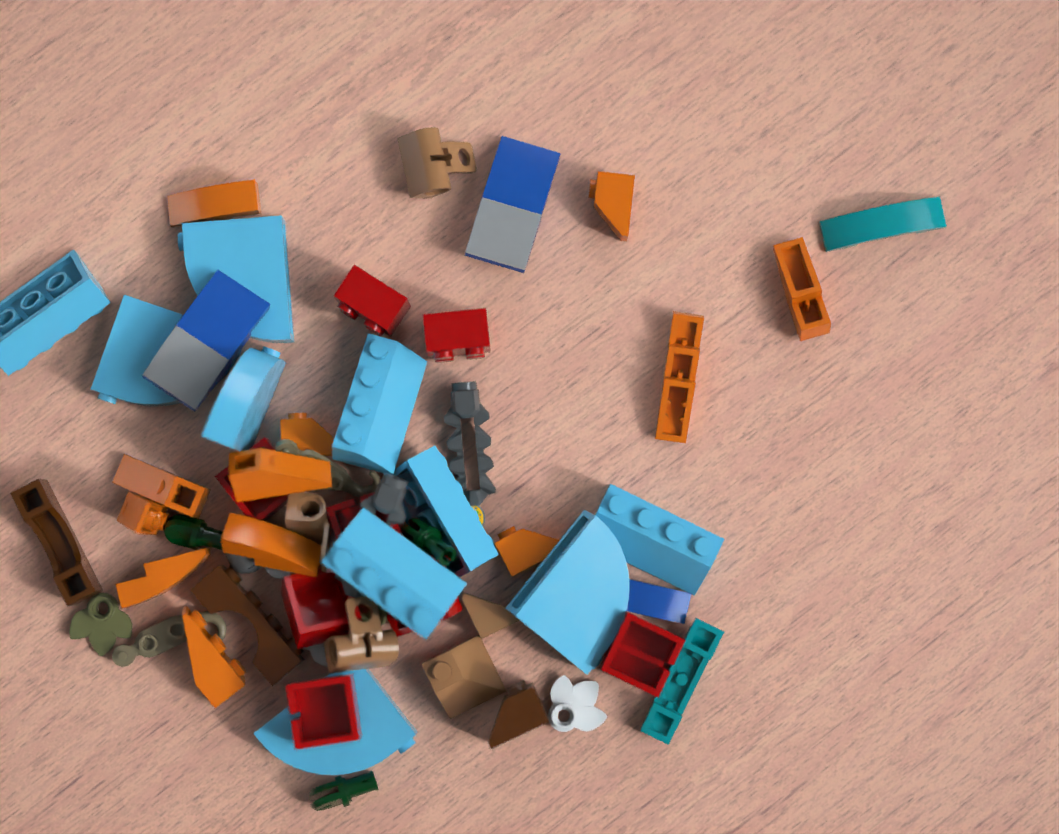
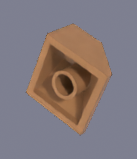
[421,635,506,719]

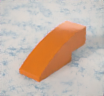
[167,179,261,227]
[773,237,831,341]
[221,513,322,577]
[116,548,211,609]

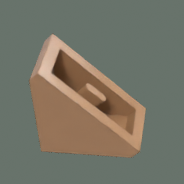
[462,593,520,639]

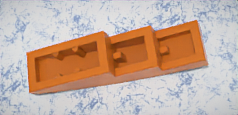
[655,311,704,443]

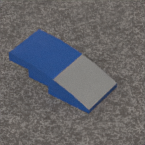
[465,136,561,273]
[142,270,270,412]

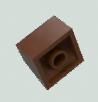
[488,680,549,749]

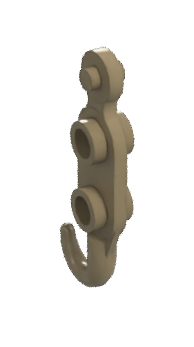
[275,439,381,497]
[112,611,227,667]

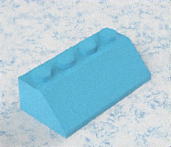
[0,249,110,376]
[332,333,427,475]
[381,445,499,578]
[595,484,724,596]
[321,507,467,639]

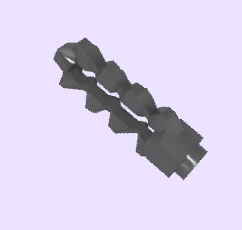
[444,381,496,506]
[334,473,408,598]

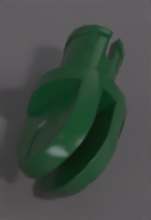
[164,514,223,551]
[401,518,456,566]
[308,770,379,811]

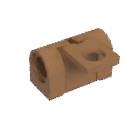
[397,127,477,198]
[285,492,331,572]
[324,596,399,674]

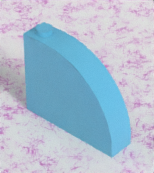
[178,215,294,343]
[91,295,243,406]
[201,346,286,451]
[505,510,629,675]
[253,669,418,775]

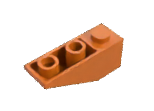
[229,448,332,502]
[112,454,211,518]
[116,491,170,535]
[182,605,246,708]

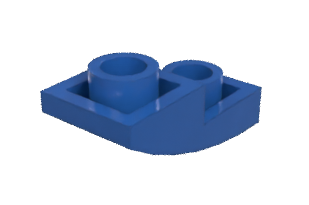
[626,579,691,624]

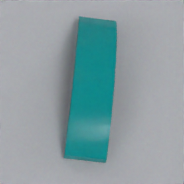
[819,197,947,252]
[640,618,724,745]

